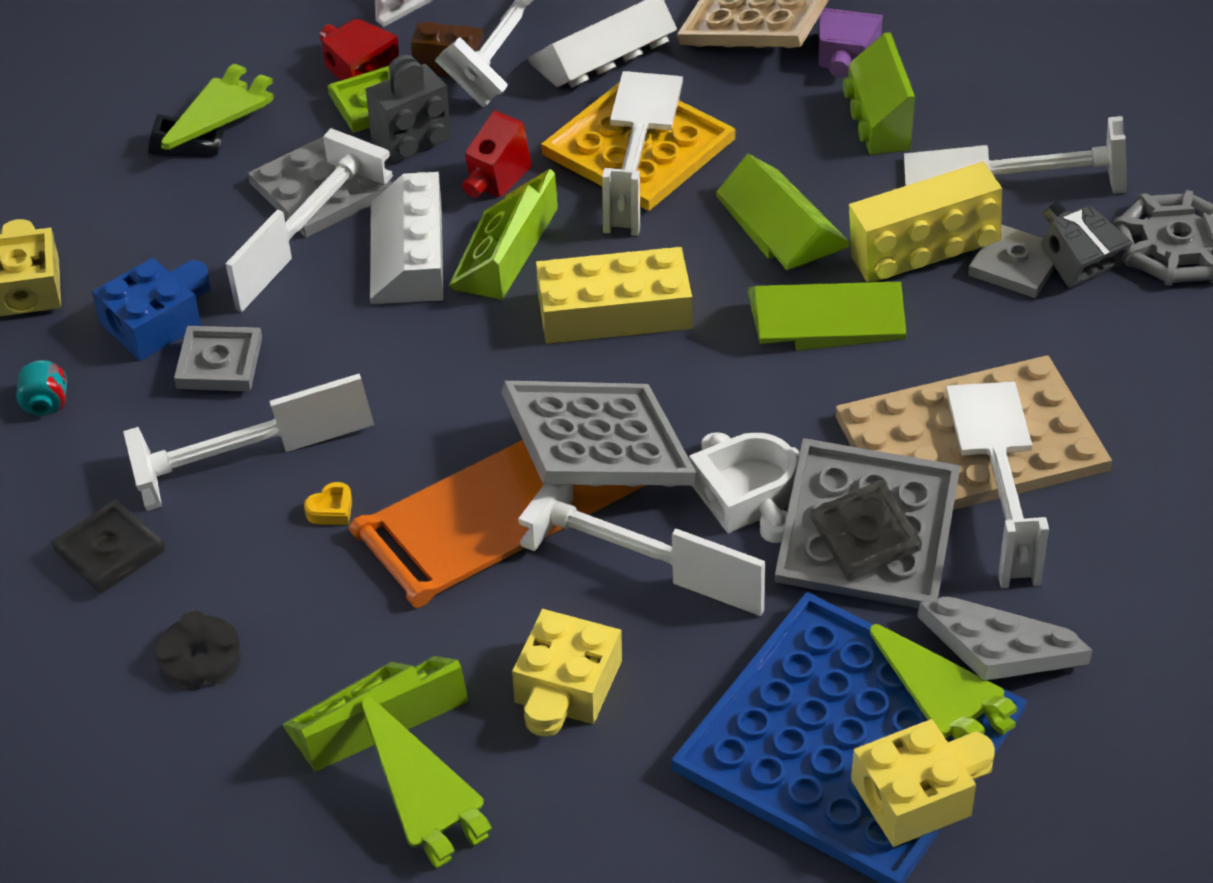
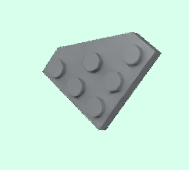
[917,597,1093,681]

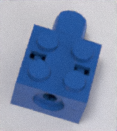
[92,257,211,361]

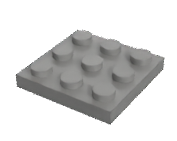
[248,136,392,238]

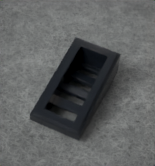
[148,114,224,155]

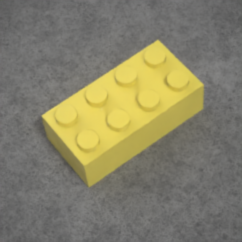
[849,161,1002,283]
[536,247,692,344]

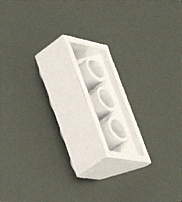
[527,0,677,88]
[370,172,444,304]

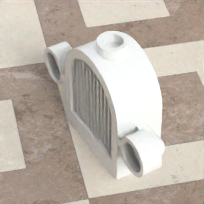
[689,432,800,543]

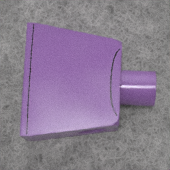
[818,8,883,77]

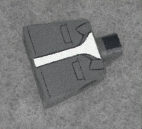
[1042,201,1133,288]

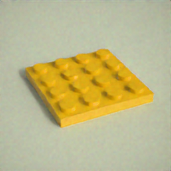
[541,82,735,211]

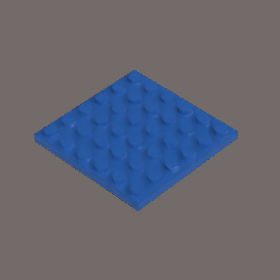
[671,592,1027,883]

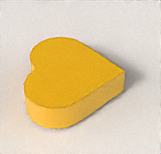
[304,482,352,525]

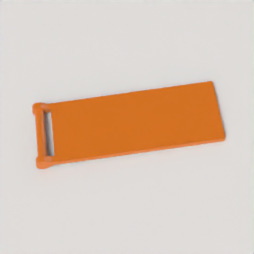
[349,440,646,608]

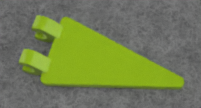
[162,64,274,150]
[870,624,1017,739]
[361,697,492,869]

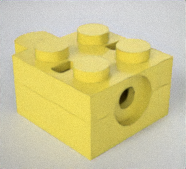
[0,219,61,316]
[512,609,622,737]
[851,719,995,847]

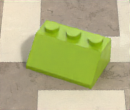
[843,32,915,155]

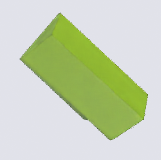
[716,154,850,270]
[449,169,558,300]
[747,282,906,351]
[282,656,469,772]

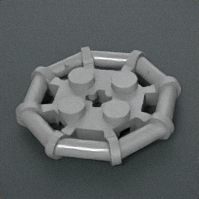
[1112,190,1213,286]

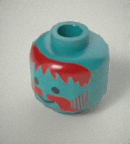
[16,360,67,416]

